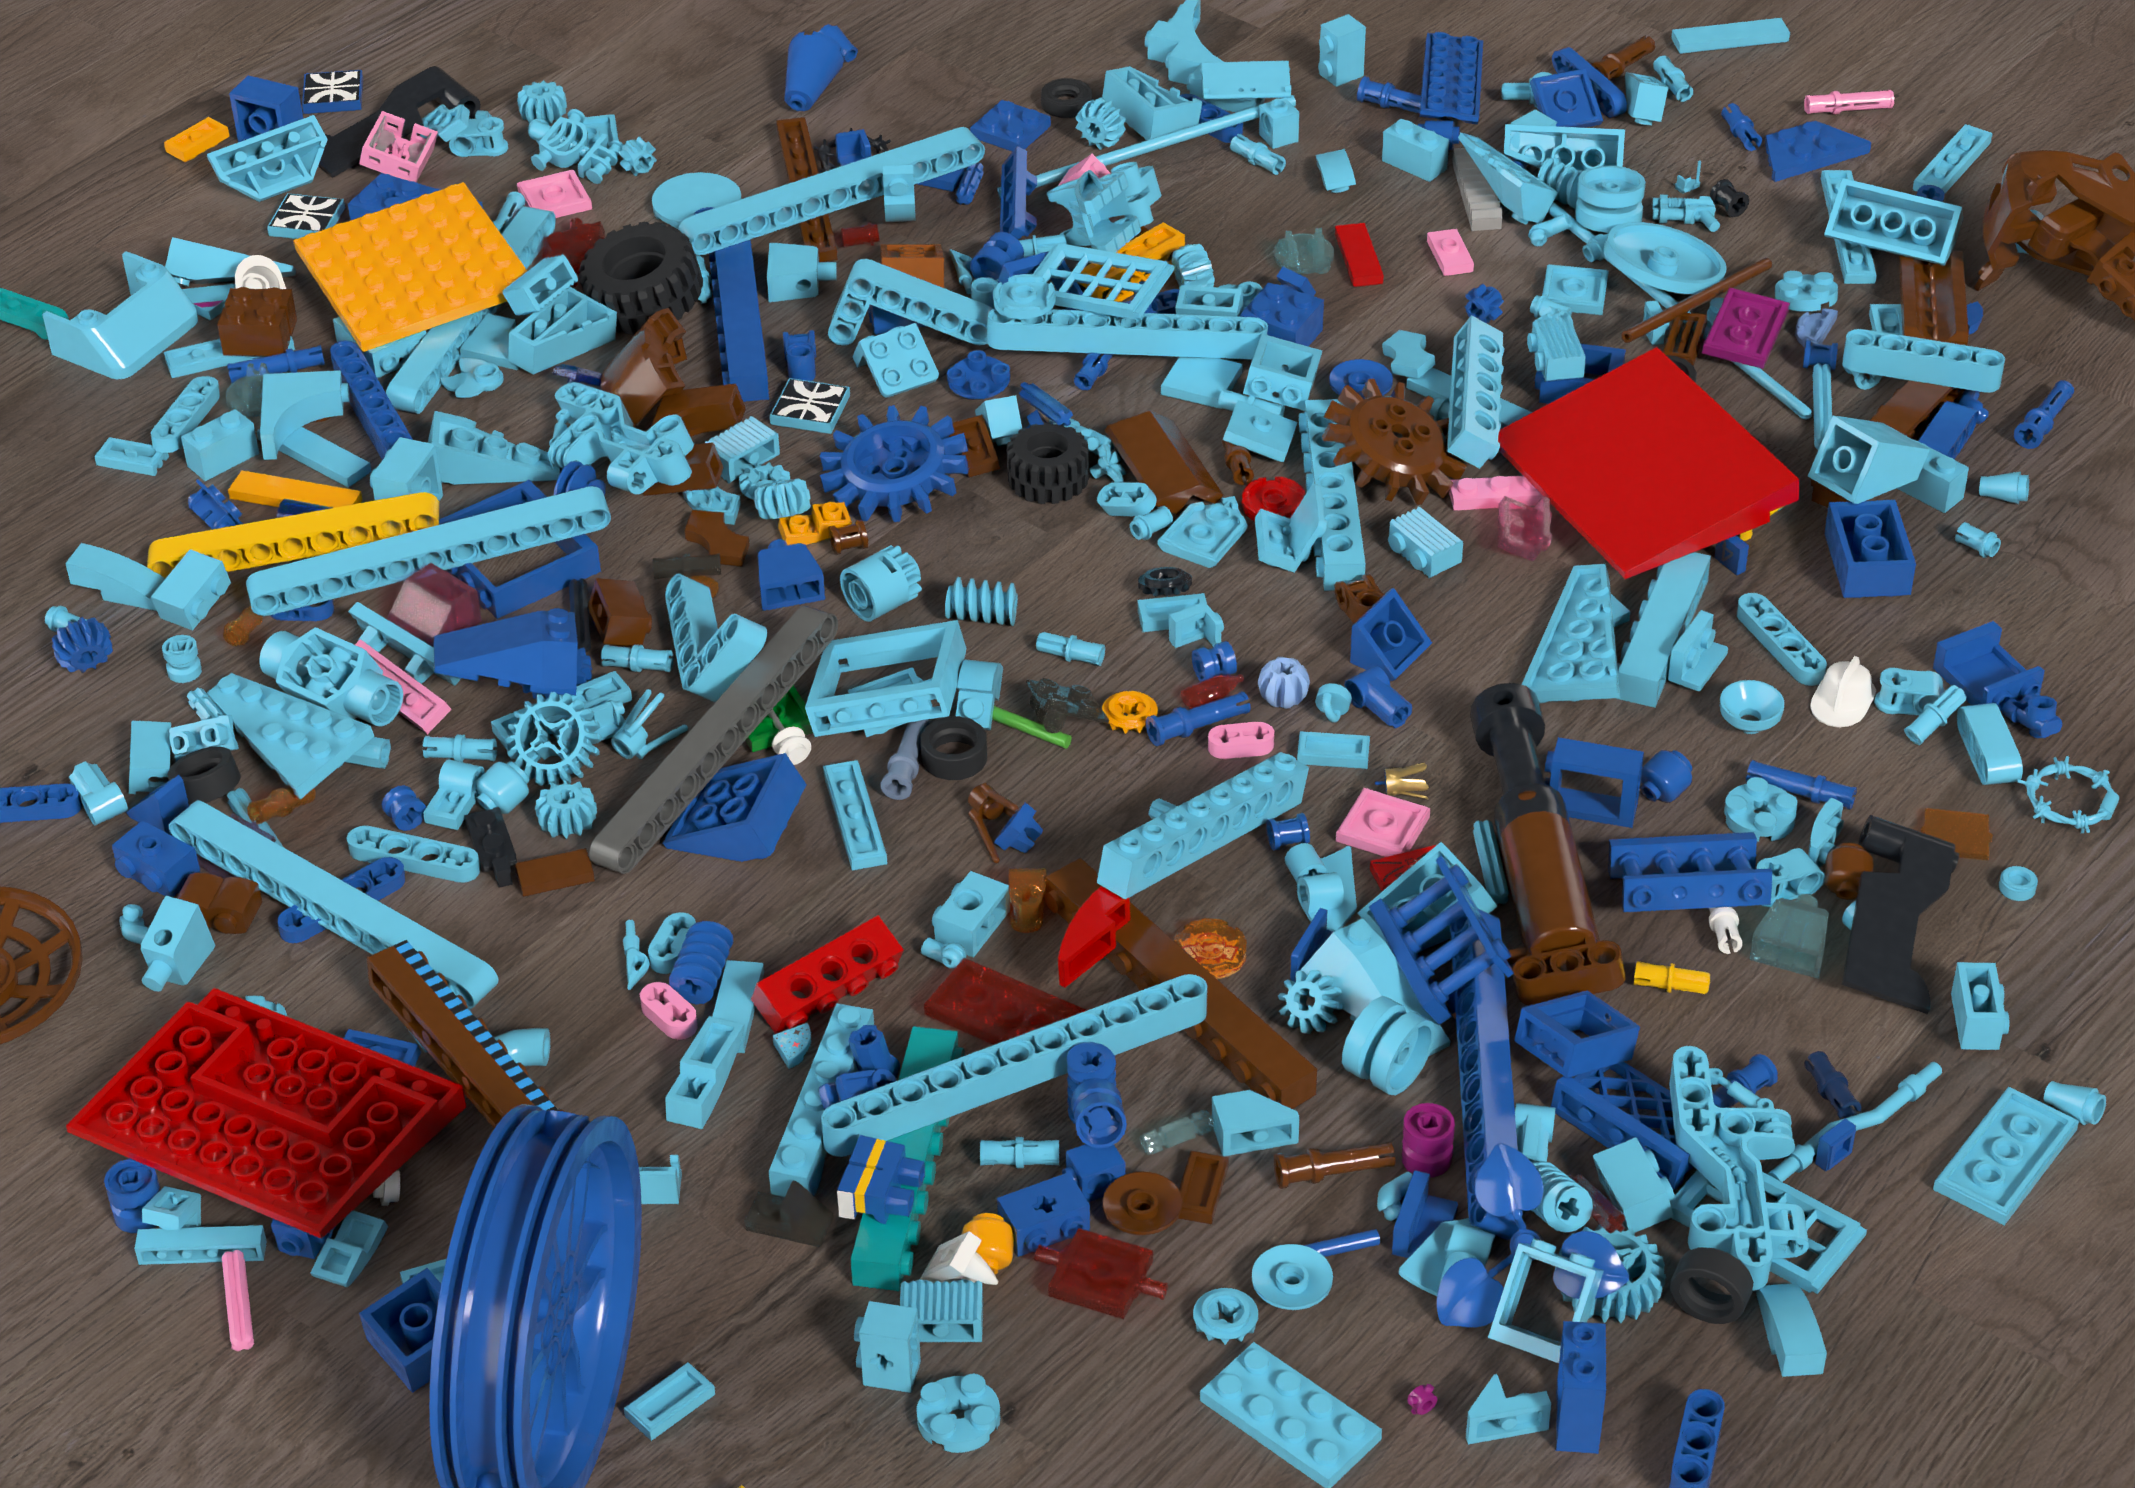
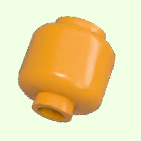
[962,1213,1014,1275]

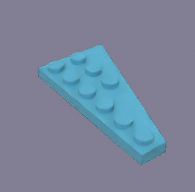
[1522,564,1620,703]
[207,673,374,799]

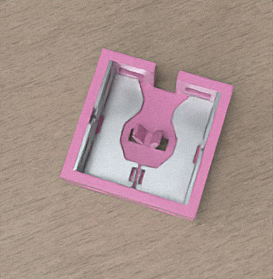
[359,111,438,182]

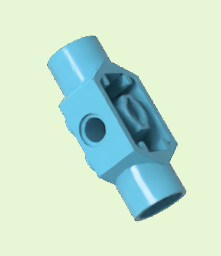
[260,627,403,727]

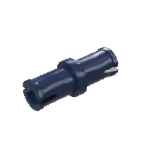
[1804,1051,1861,1119]

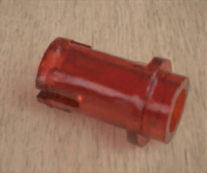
[841,222,880,248]

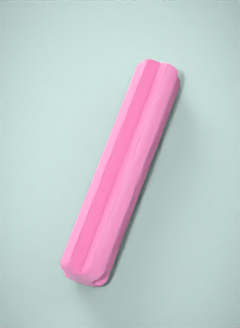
[222,1249,254,1351]

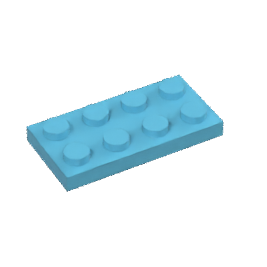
[1200,1342,1382,1488]

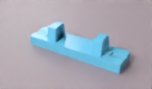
[348,602,461,686]

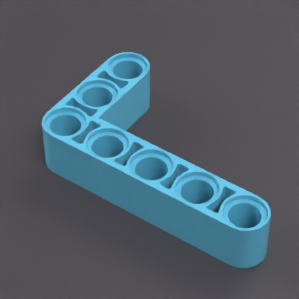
[828,259,993,346]
[665,573,767,702]

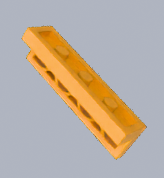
[1077,222,1185,302]

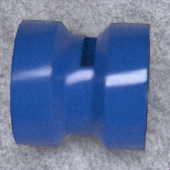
[1192,641,1237,683]

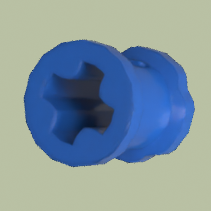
[1803,340,1838,370]
[1266,813,1310,851]

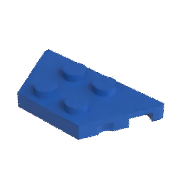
[1765,121,1871,182]

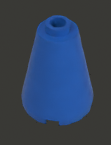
[785,31,845,111]

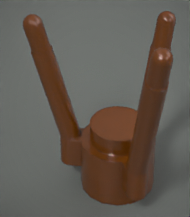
[968,783,1018,863]

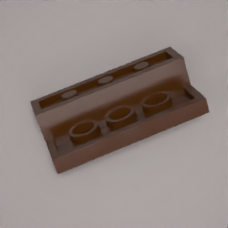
[1105,411,1223,515]

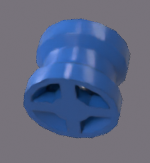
[382,785,426,831]

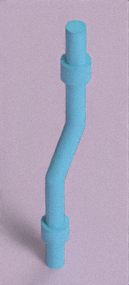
[1768,1062,1942,1182]

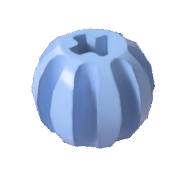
[1258,657,1310,709]

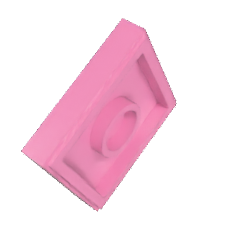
[517,170,592,218]
[1336,788,1430,857]

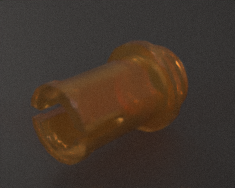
[223,606,263,646]

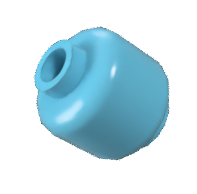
[476,761,529,814]

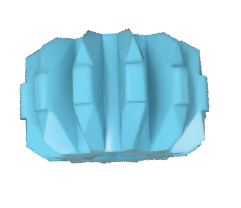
[517,80,567,124]
[1075,97,1126,150]
[1172,244,1215,289]
[754,478,811,520]
[535,780,597,839]
[1278,969,1344,1034]

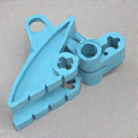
[1047,162,1162,253]

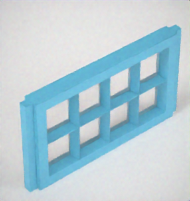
[1033,243,1174,320]
[1670,1170,1867,1294]

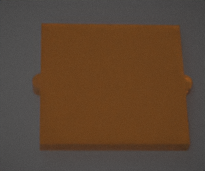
[1921,808,1993,860]

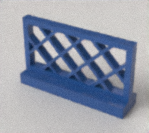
[1551,1062,1694,1190]

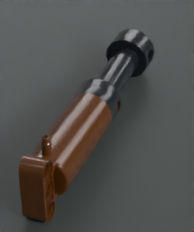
[1470,683,1625,1006]

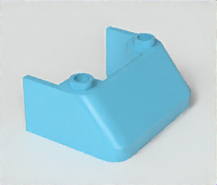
[42,251,198,379]

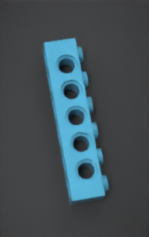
[1447,315,1505,469]

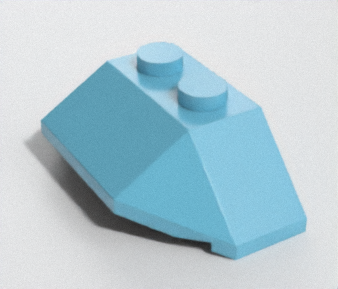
[207,115,328,202]

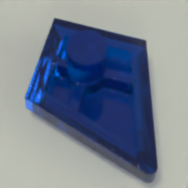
[553,364,602,387]

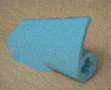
[1285,843,1357,932]
[1399,1218,1495,1296]

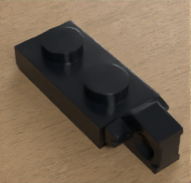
[464,807,517,888]

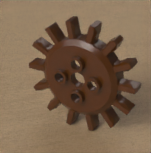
[1322,379,1467,505]

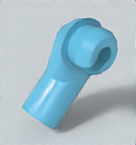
[921,937,967,969]

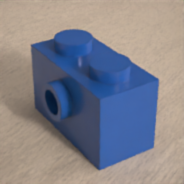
[112,820,200,897]

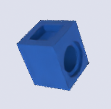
[1062,1144,1125,1202]

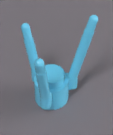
[611,689,688,759]

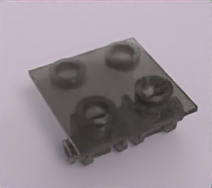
[1026,678,1109,733]

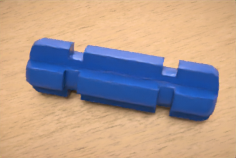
[956,162,984,205]

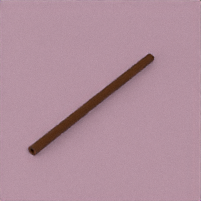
[1621,258,1772,343]

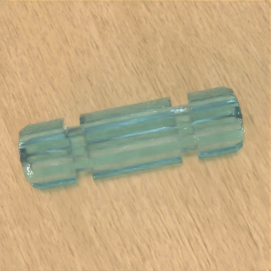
[1140,1110,1214,1155]

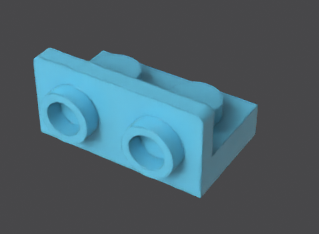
[1668,610,1728,691]

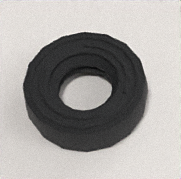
[1041,78,1092,118]

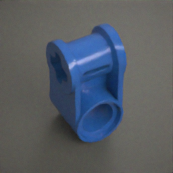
[783,330,816,381]

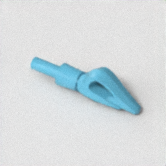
[949,249,972,294]
[623,920,650,990]

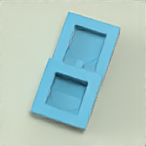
[310,1211,388,1288]

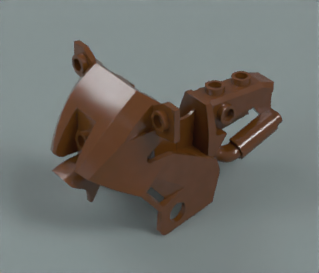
[1974,150,2135,321]

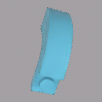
[883,165,916,222]

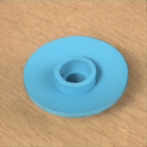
[1252,1244,1333,1310]

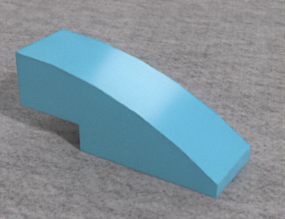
[65,543,166,611]
[665,1016,744,1129]
[1756,1283,1827,1377]

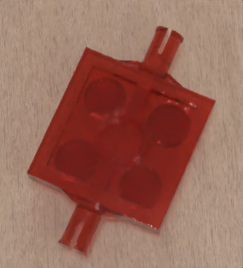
[542,218,605,287]
[1034,1228,1168,1319]

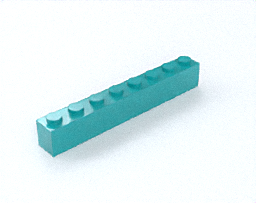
[851,1026,965,1291]

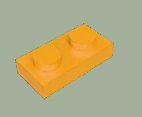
[164,117,230,162]

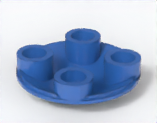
[947,350,1010,399]

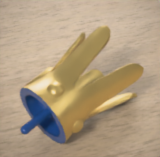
[1375,763,1429,799]

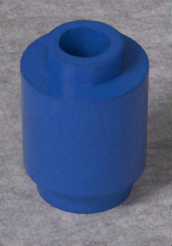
[1418,121,1460,150]

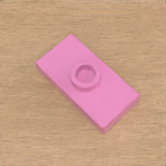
[1427,229,1474,276]

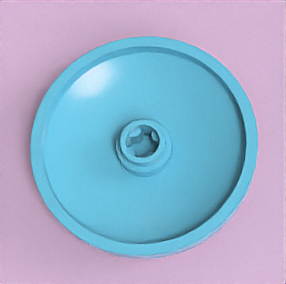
[1604,222,1726,294]

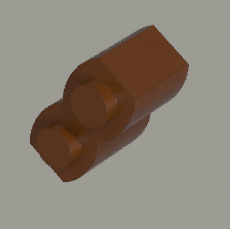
[177,872,263,934]

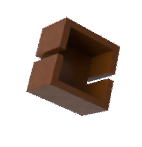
[217,287,297,356]

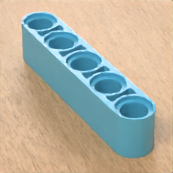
[1843,329,2005,393]

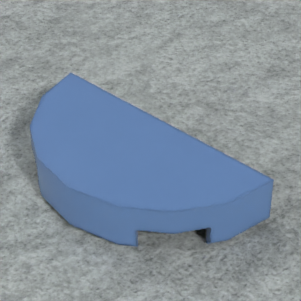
[1795,308,1838,348]

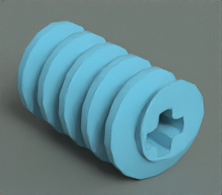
[1537,158,1583,209]
[945,577,1018,626]
[1531,1161,1593,1233]

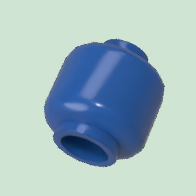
[1640,750,1692,803]

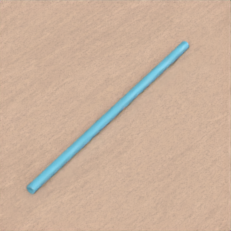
[997,95,1296,199]

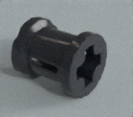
[1710,179,1750,217]

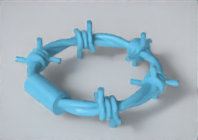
[2017,756,2119,833]

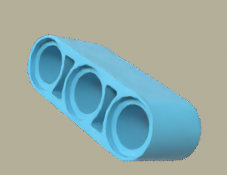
[1957,703,2023,785]

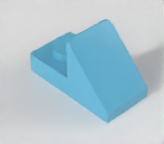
[1466,1374,1551,1445]

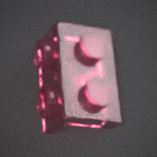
[1498,496,1552,561]

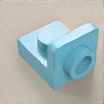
[142,1186,201,1230]

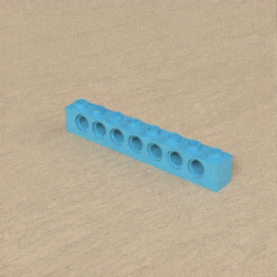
[1299,399,1365,591]
[1097,752,1309,899]

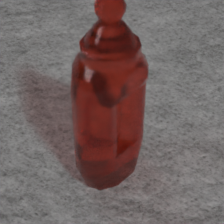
[1181,674,1244,709]

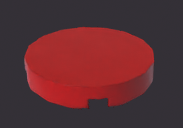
[1241,476,1305,522]

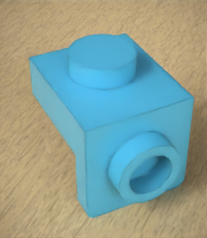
[1169,602,1224,648]

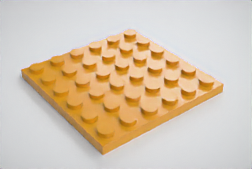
[293,182,527,352]

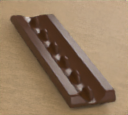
[1899,251,1969,346]

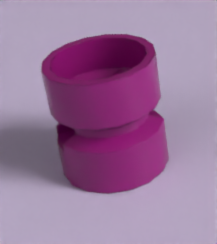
[1401,1103,1455,1178]

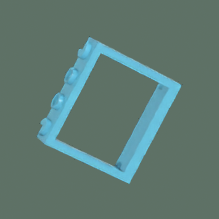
[805,620,967,737]

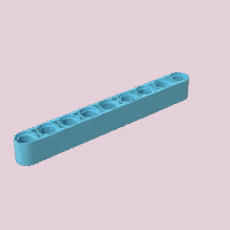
[986,309,1268,359]

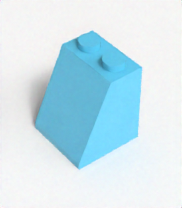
[1808,415,1930,504]

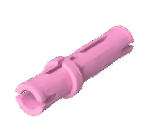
[1804,90,1894,115]

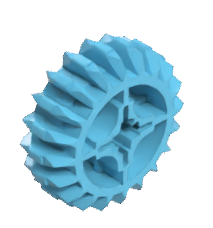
[506,692,602,786]
[1555,1223,1666,1324]

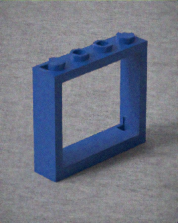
[439,480,601,619]

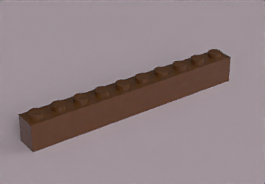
[1044,857,1317,1109]

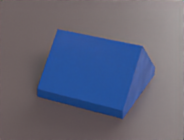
[1350,588,1432,681]

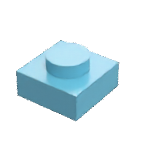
[1643,300,1669,345]

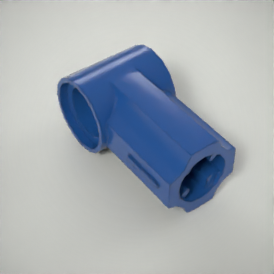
[1344,666,1412,729]
[848,1025,901,1080]

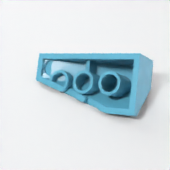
[1504,124,1625,173]
[1458,133,1558,224]
[165,237,296,287]
[428,411,560,485]
[1301,918,1450,1056]

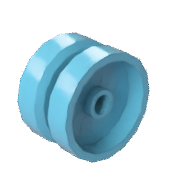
[1575,166,1646,233]
[1342,996,1435,1096]

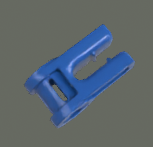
[819,1068,897,1110]

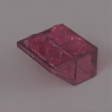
[387,563,482,648]

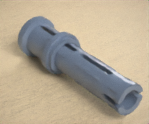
[881,719,930,800]

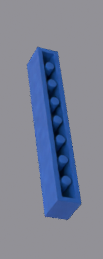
[708,240,769,402]

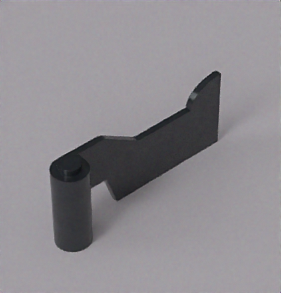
[318,66,481,178]

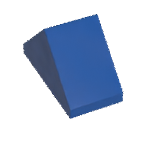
[126,775,189,834]

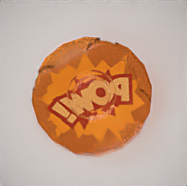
[1174,918,1247,979]

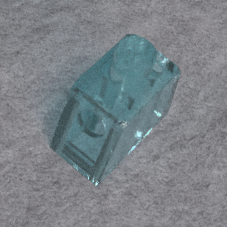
[1750,894,1829,979]

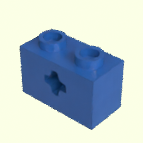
[997,1172,1090,1257]

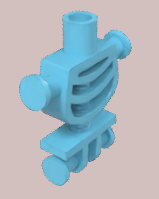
[529,109,624,184]

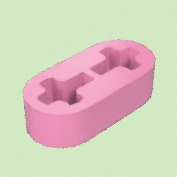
[1208,722,1274,759]
[640,982,698,1040]

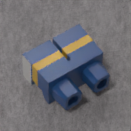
[837,1135,925,1225]

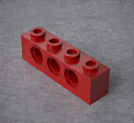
[751,915,904,1034]

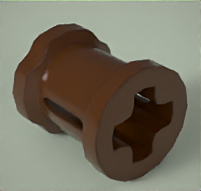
[828,519,868,555]

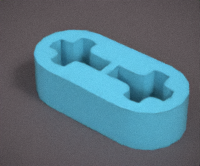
[1097,482,1157,516]
[648,912,696,974]

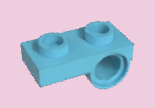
[423,759,485,830]

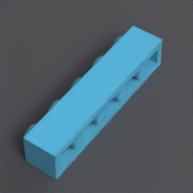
[134,1225,267,1265]

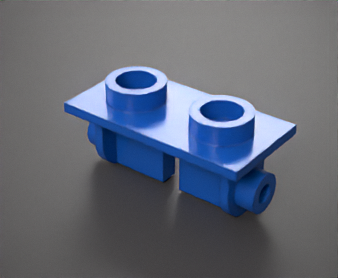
[188,479,243,530]

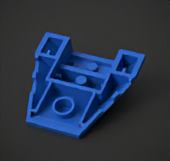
[433,608,578,696]

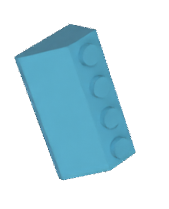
[1824,178,1963,266]

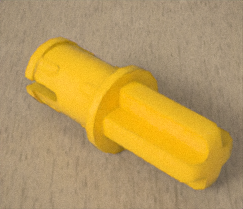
[1634,961,1710,994]

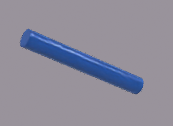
[1303,1229,1380,1257]

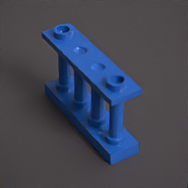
[1608,832,1772,912]
[1369,856,1514,1025]

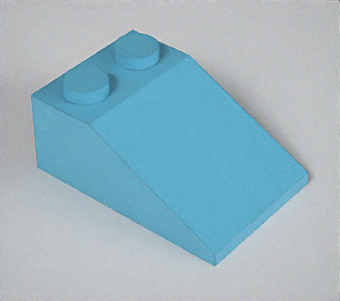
[1358,842,1497,954]

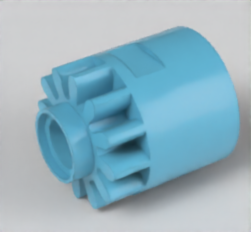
[840,545,922,622]

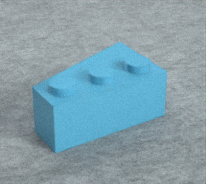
[508,287,617,375]

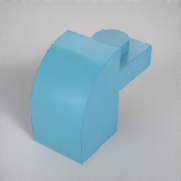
[956,659,1003,730]

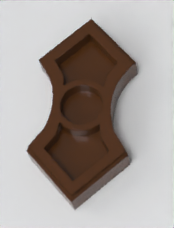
[685,510,750,566]

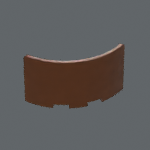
[601,308,686,427]

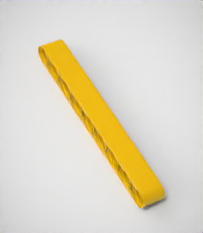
[147,492,439,578]

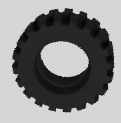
[579,222,703,335]

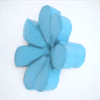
[1090,444,1126,482]

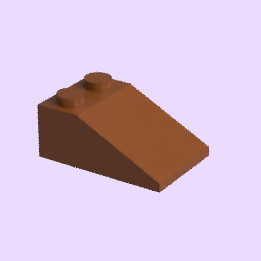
[880,244,944,288]

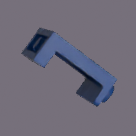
[1933,621,2045,711]

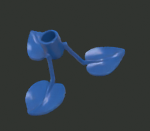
[1437,1143,1630,1328]

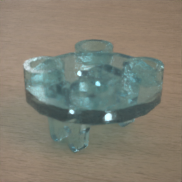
[1274,228,1334,274]
[226,363,270,417]

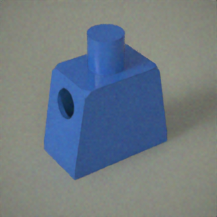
[758,539,825,611]

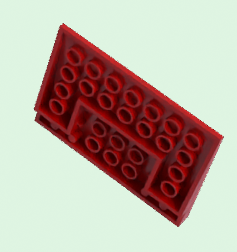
[1498,347,1799,579]
[66,988,466,1239]

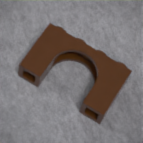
[643,384,746,496]

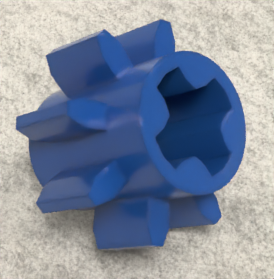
[1464,284,1504,323]

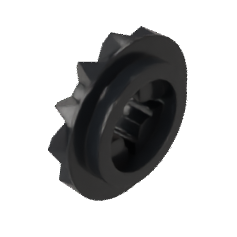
[1138,567,1192,597]

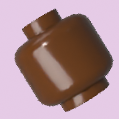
[1824,843,1874,900]

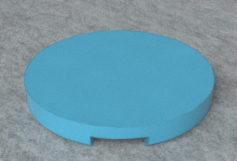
[652,172,742,229]

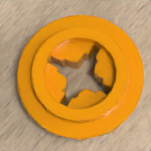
[1102,691,1158,734]

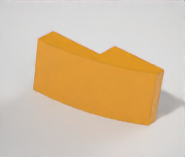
[778,502,852,545]

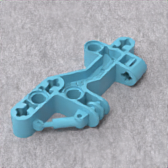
[548,382,694,495]
[1669,1046,1809,1291]

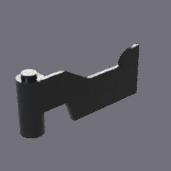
[1841,815,1959,1014]

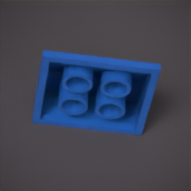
[663,753,807,862]

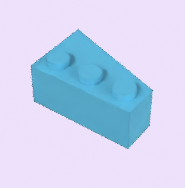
[1102,66,1202,140]

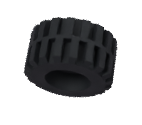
[1007,423,1089,504]

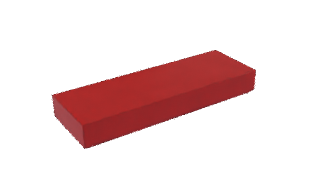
[1335,223,1384,287]

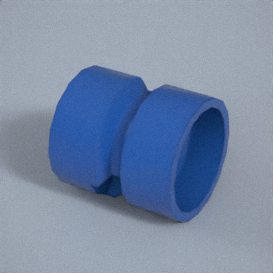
[970,232,1024,280]
[1071,1078,1127,1148]
[104,1159,160,1233]

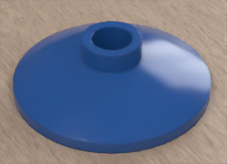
[1329,359,1393,396]

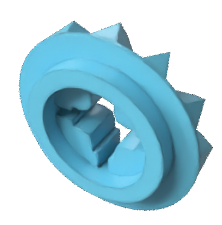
[739,462,790,500]
[1193,1288,1258,1345]

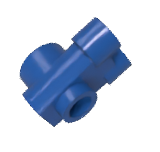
[2002,693,2062,738]

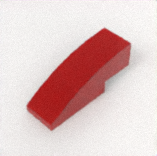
[1058,886,1130,988]

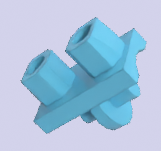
[169,715,239,762]

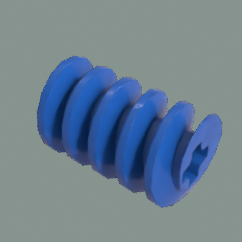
[669,921,734,1005]
[1067,1042,1116,1124]

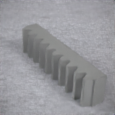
[1452,148,1502,231]

